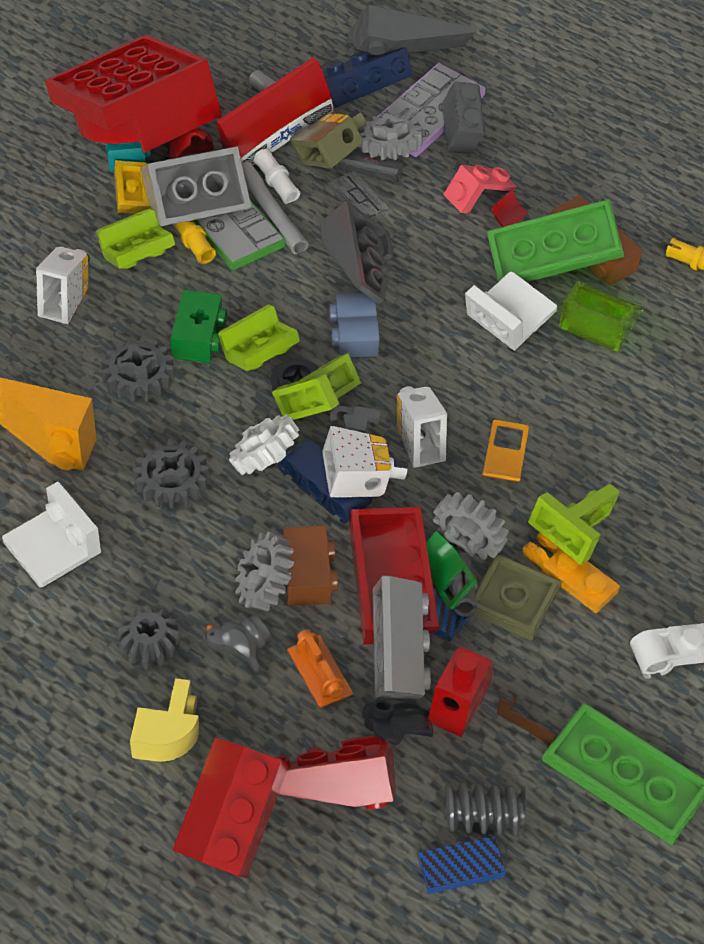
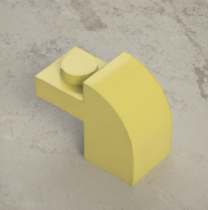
[130,678,200,762]

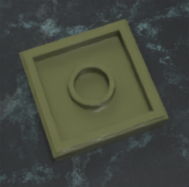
[473,554,562,641]

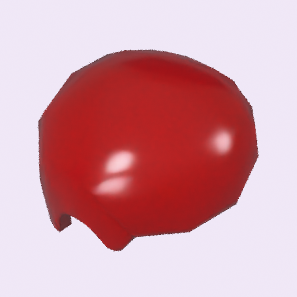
[168,128,214,159]

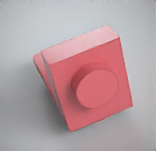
[443,164,517,213]

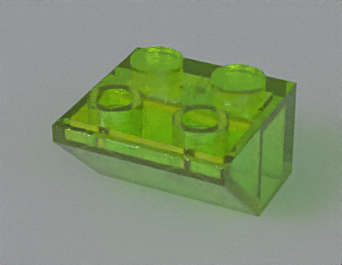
[559,281,644,352]

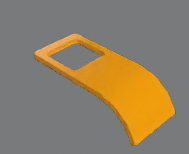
[482,420,529,483]

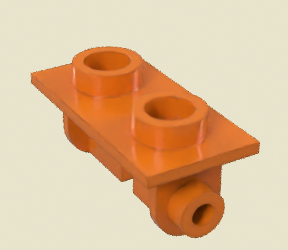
[287,629,353,709]

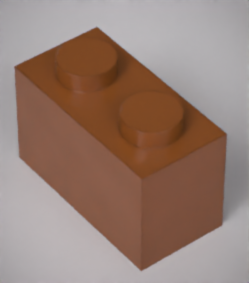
[283,526,338,606]

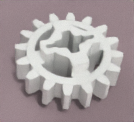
[229,414,299,475]

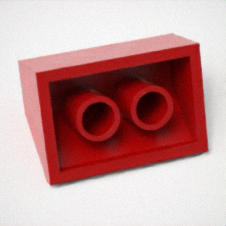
[173,737,289,878]

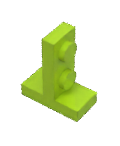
[272,353,361,420]
[528,484,620,565]

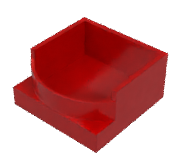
[44,35,222,152]

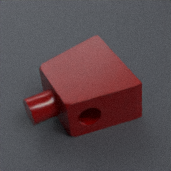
[428,646,493,738]

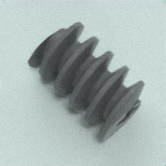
[444,782,526,836]

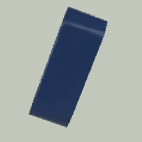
[277,438,372,524]

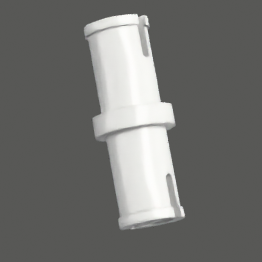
[253,149,300,204]

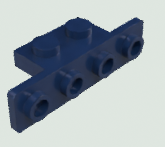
[322,48,413,108]

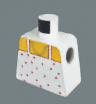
[36,247,90,324]
[396,386,447,468]
[322,426,408,497]

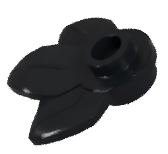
[362,700,434,745]

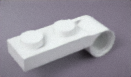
[630,623,704,678]

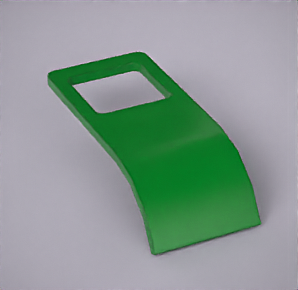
[426,531,477,610]

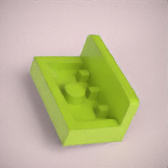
[96,208,175,269]
[218,304,300,371]

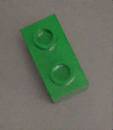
[170,290,227,363]

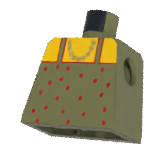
[290,110,366,169]

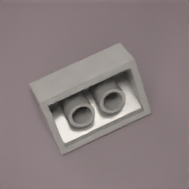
[141,146,251,227]
[373,576,431,699]

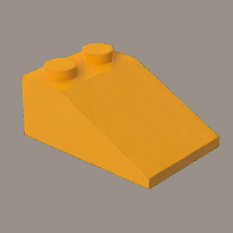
[0,377,97,471]

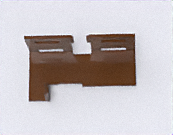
[497,695,555,745]

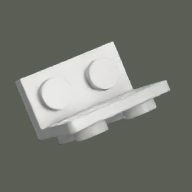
[465,272,557,351]
[2,482,101,587]

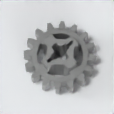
[358,113,423,160]
[433,492,509,560]
[235,532,294,612]

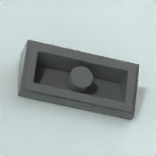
[338,150,404,182]

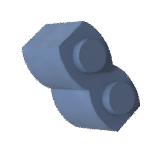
[329,293,379,357]

